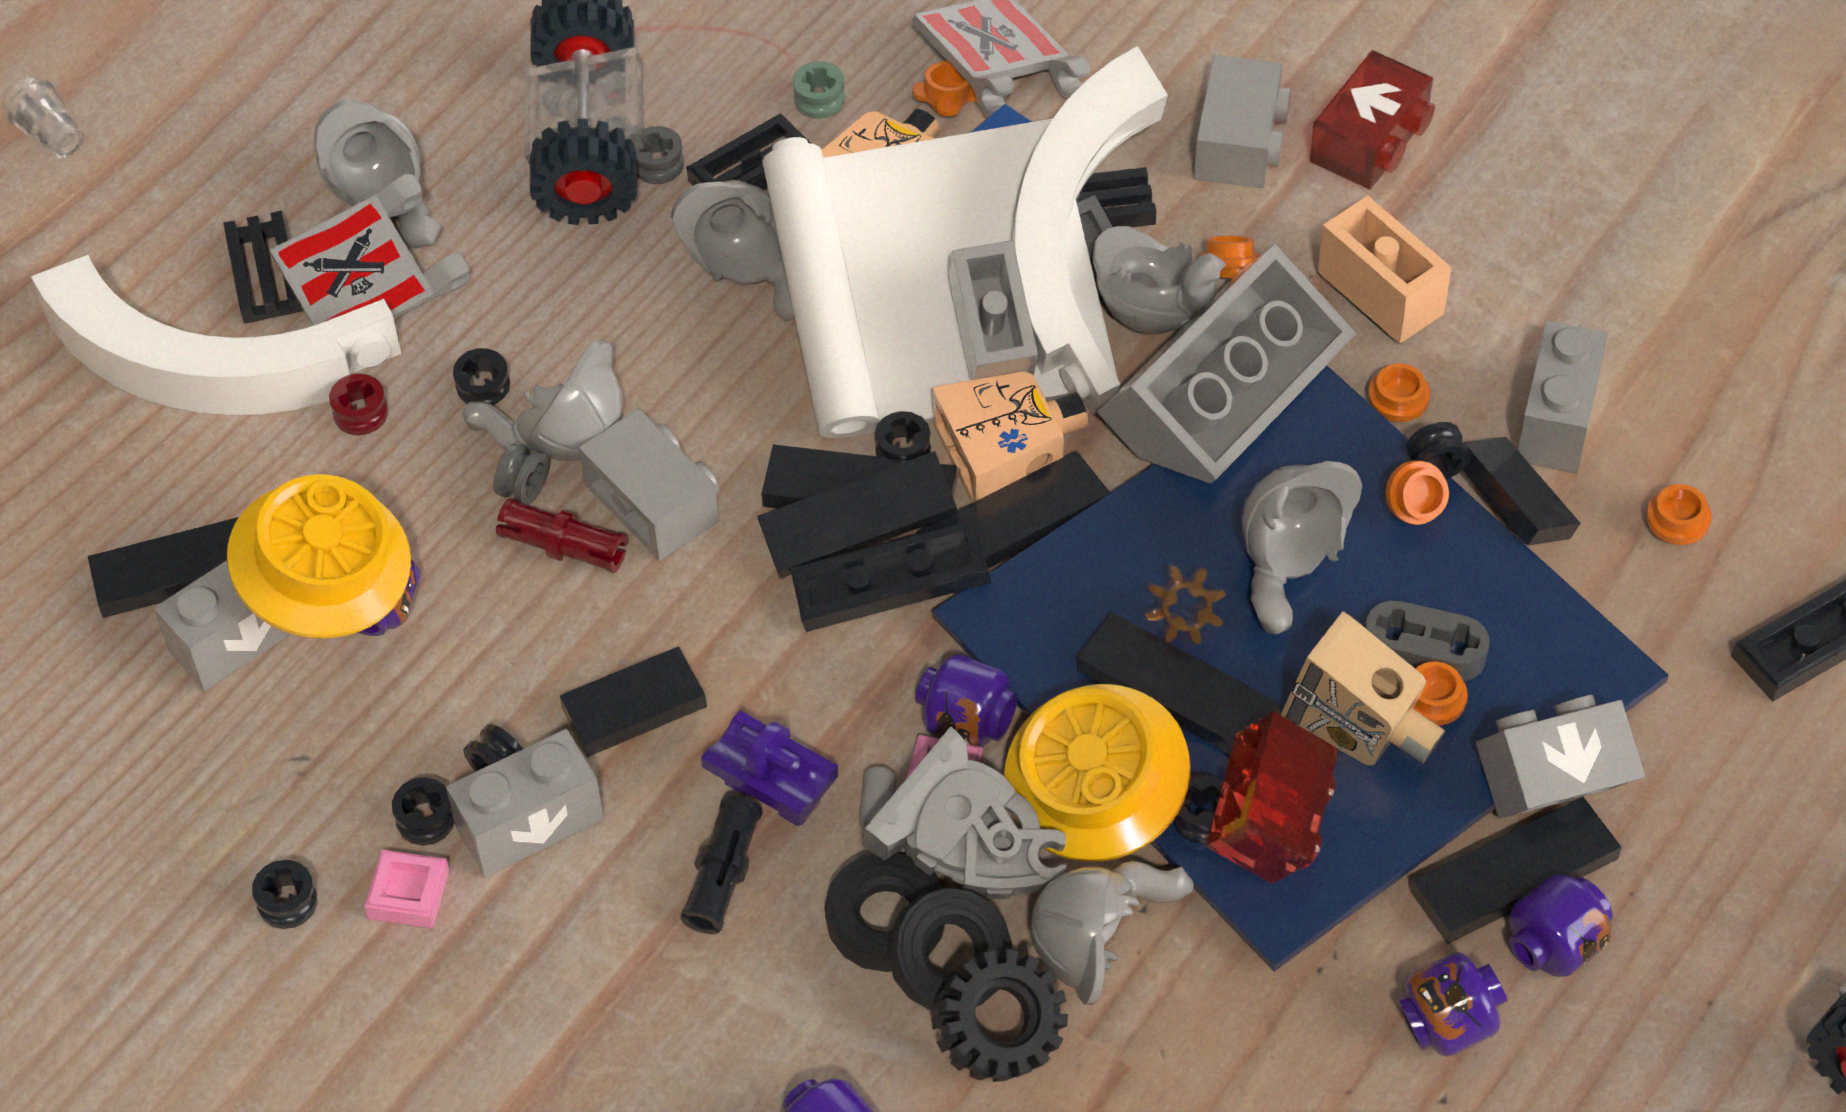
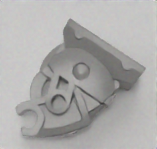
[862,727,1066,899]

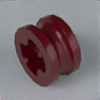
[329,373,388,436]

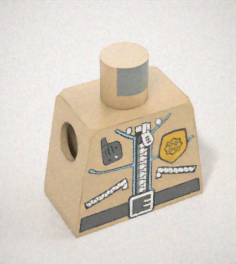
[1280,611,1445,765]

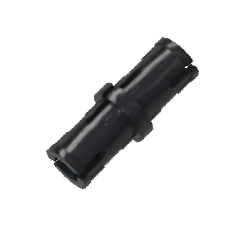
[680,796,763,934]

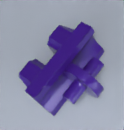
[701,710,839,826]

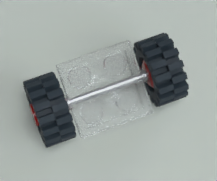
[525,0,645,225]

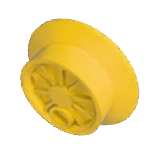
[227,474,411,639]
[1004,684,1191,862]

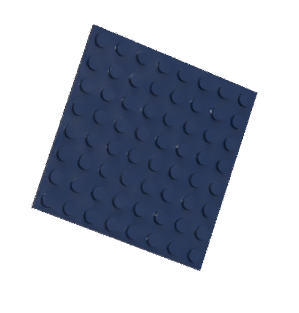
[932,365,1669,972]

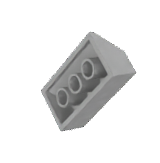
[1097,243,1357,484]

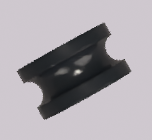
[453,348,511,405]
[875,411,931,460]
[1406,422,1470,480]
[463,724,523,772]
[1172,775,1233,844]
[392,777,455,846]
[252,860,318,929]

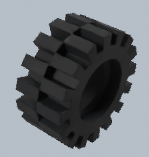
[931,949,1068,1082]

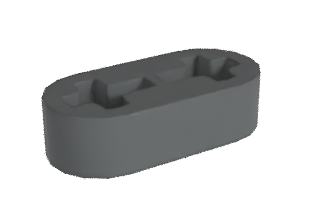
[1365,601,1489,681]

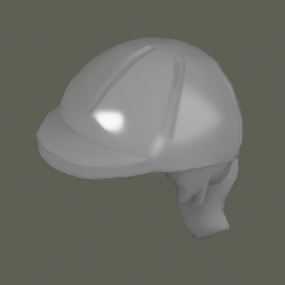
[314,99,442,248]
[671,180,795,321]
[1093,226,1226,334]
[463,339,623,461]
[1241,461,1362,634]
[1031,861,1194,1005]

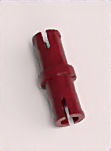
[496,498,628,573]

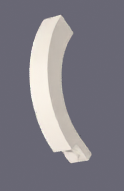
[1012,46,1168,415]
[31,255,401,415]

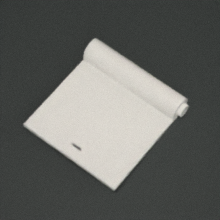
[762,119,1118,438]

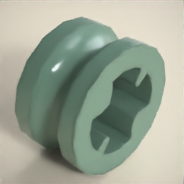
[793,61,845,119]

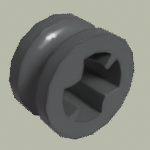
[632,126,684,184]
[493,443,549,505]

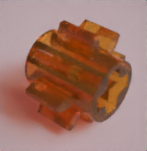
[1144,564,1225,645]

